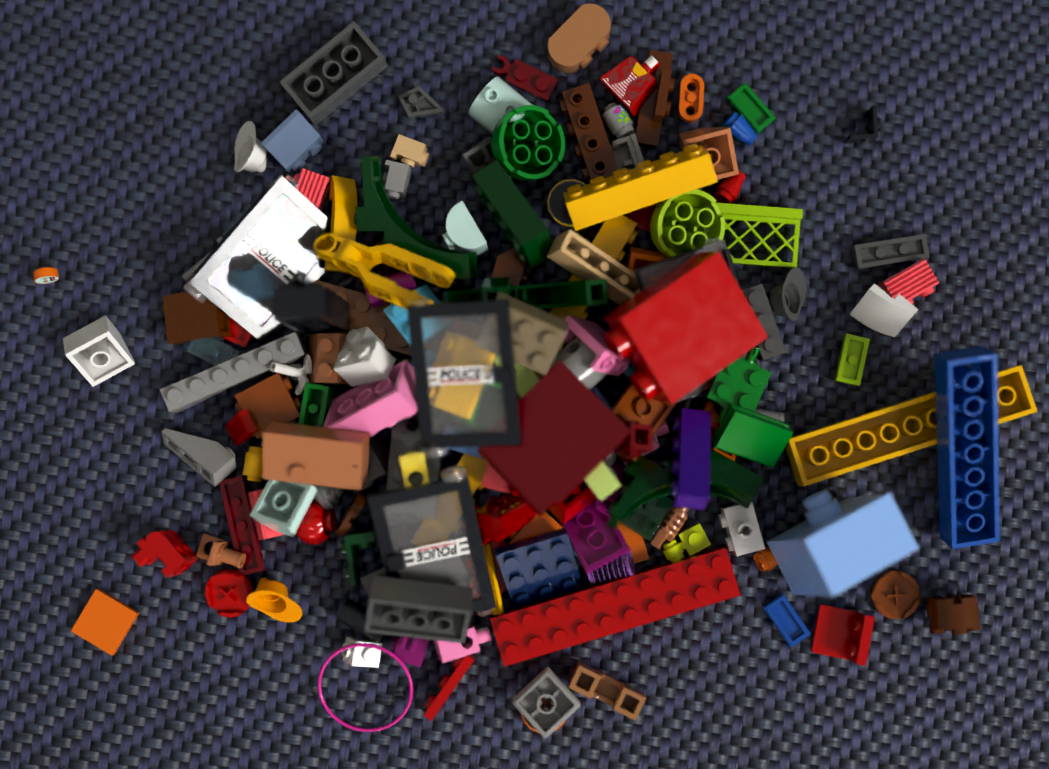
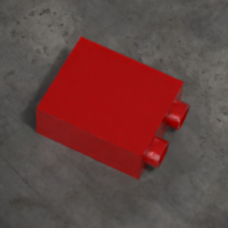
[604,251,768,404]

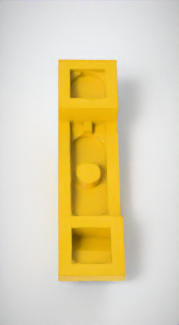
[325,175,358,273]

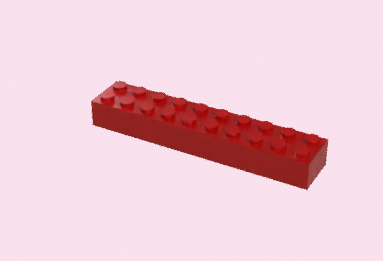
[490,546,741,667]

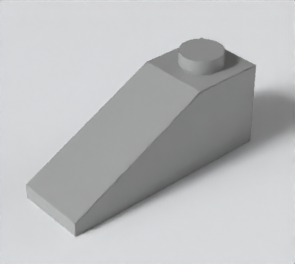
[161,428,236,487]

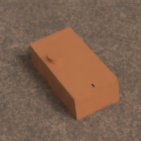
[263,421,370,490]

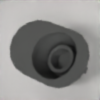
[769,268,807,321]

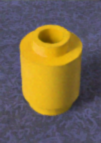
[243,446,263,482]

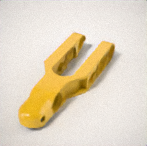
[313,233,456,309]

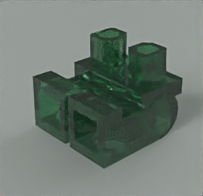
[621,496,674,541]

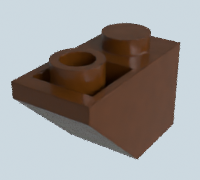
[491,247,529,286]

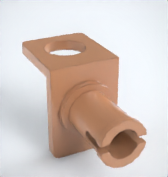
[196,534,246,569]

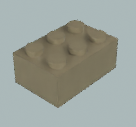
[476,291,568,375]

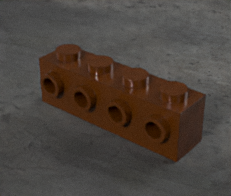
[558,83,618,184]

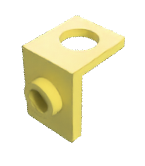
[399,451,429,487]

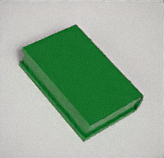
[712,404,794,468]

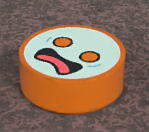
[33,267,59,284]

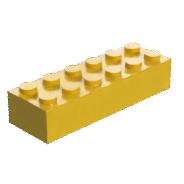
[563,144,718,231]

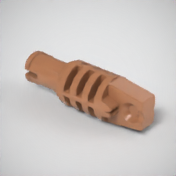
[651,504,689,550]

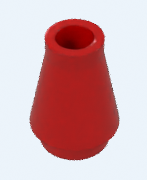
[714,170,746,204]

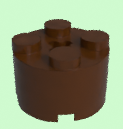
[926,594,980,634]

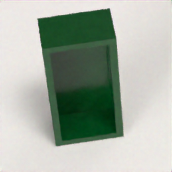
[472,160,553,268]

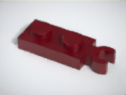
[492,55,558,103]

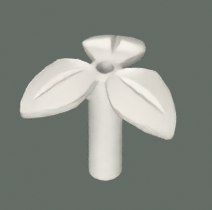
[270,354,312,395]

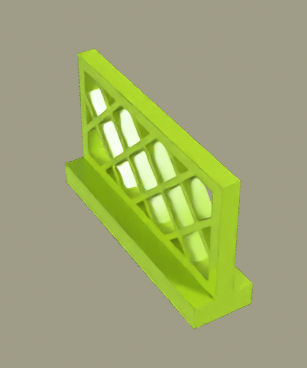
[703,203,803,268]

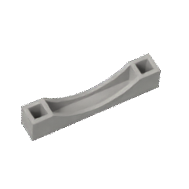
[160,332,308,413]

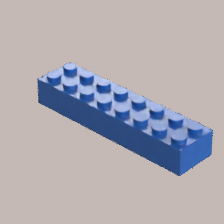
[935,346,1000,549]

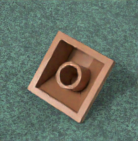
[678,127,739,180]

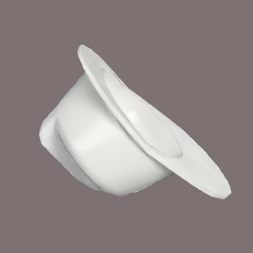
[234,121,267,172]

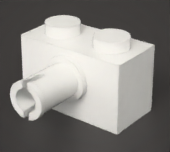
[718,502,765,556]

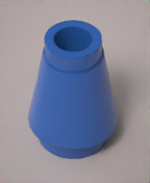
[722,111,758,146]

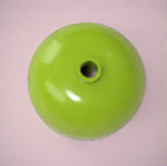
[650,189,725,258]

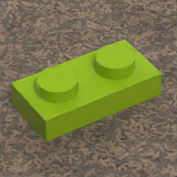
[834,334,870,386]

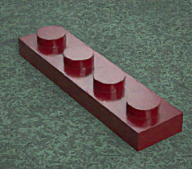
[219,475,266,575]

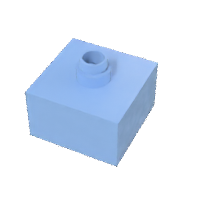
[767,489,919,597]

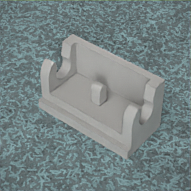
[610,133,644,170]

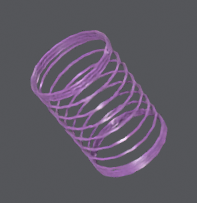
[587,550,635,584]

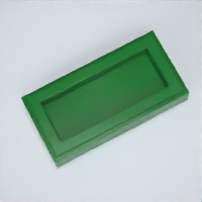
[726,82,776,134]

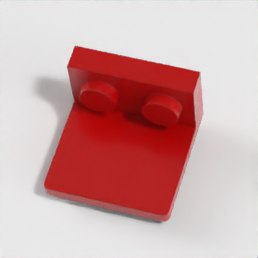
[811,604,875,666]

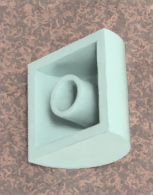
[469,76,532,134]
[442,201,489,256]
[250,480,317,536]

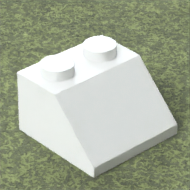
[63,315,135,387]

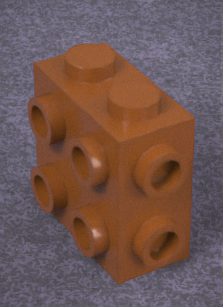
[234,373,302,439]

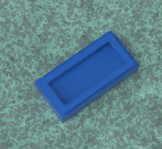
[762,593,811,648]

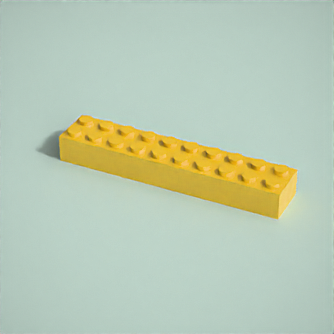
[785,365,1038,486]

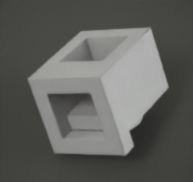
[382,160,412,199]

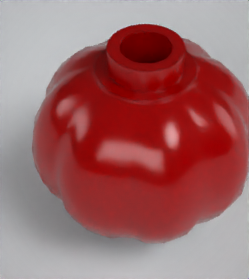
[296,498,337,545]

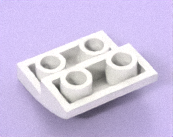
[850,283,918,337]

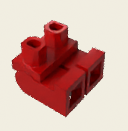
[131,530,199,578]

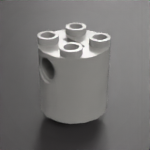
[542,336,607,389]

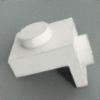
[342,637,383,668]

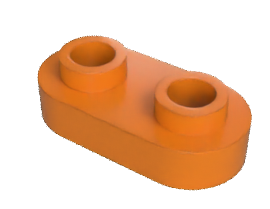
[678,74,704,123]

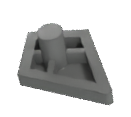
[398,86,444,118]

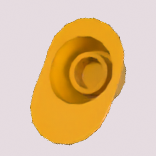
[246,578,302,623]

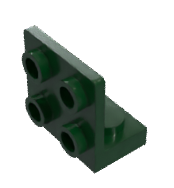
[341,529,378,585]

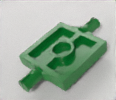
[706,346,771,423]

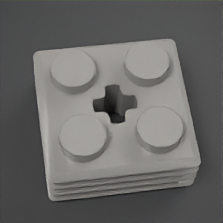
[512,667,581,738]

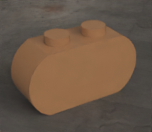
[548,4,611,73]

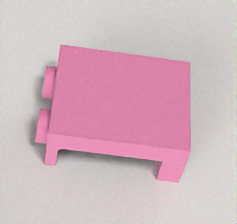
[563,315,630,376]

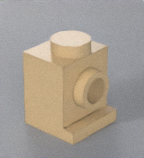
[390,134,429,168]

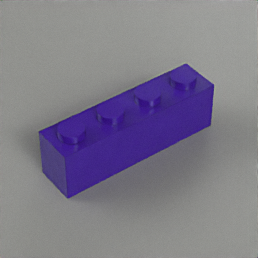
[670,408,711,510]

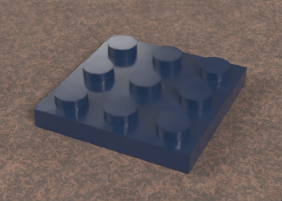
[494,528,583,609]

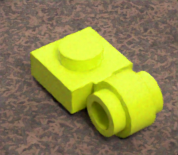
[663,523,711,562]

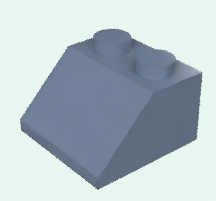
[261,109,324,175]

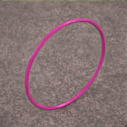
[317,643,413,732]

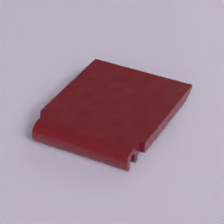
[477,360,632,517]

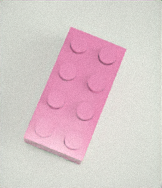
[323,360,418,437]

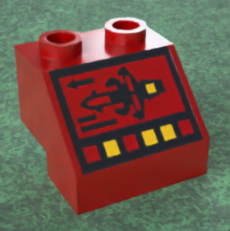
[463,493,537,546]

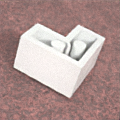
[333,327,396,387]

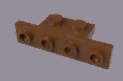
[635,50,675,147]

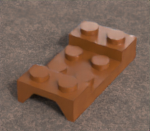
[610,371,676,463]

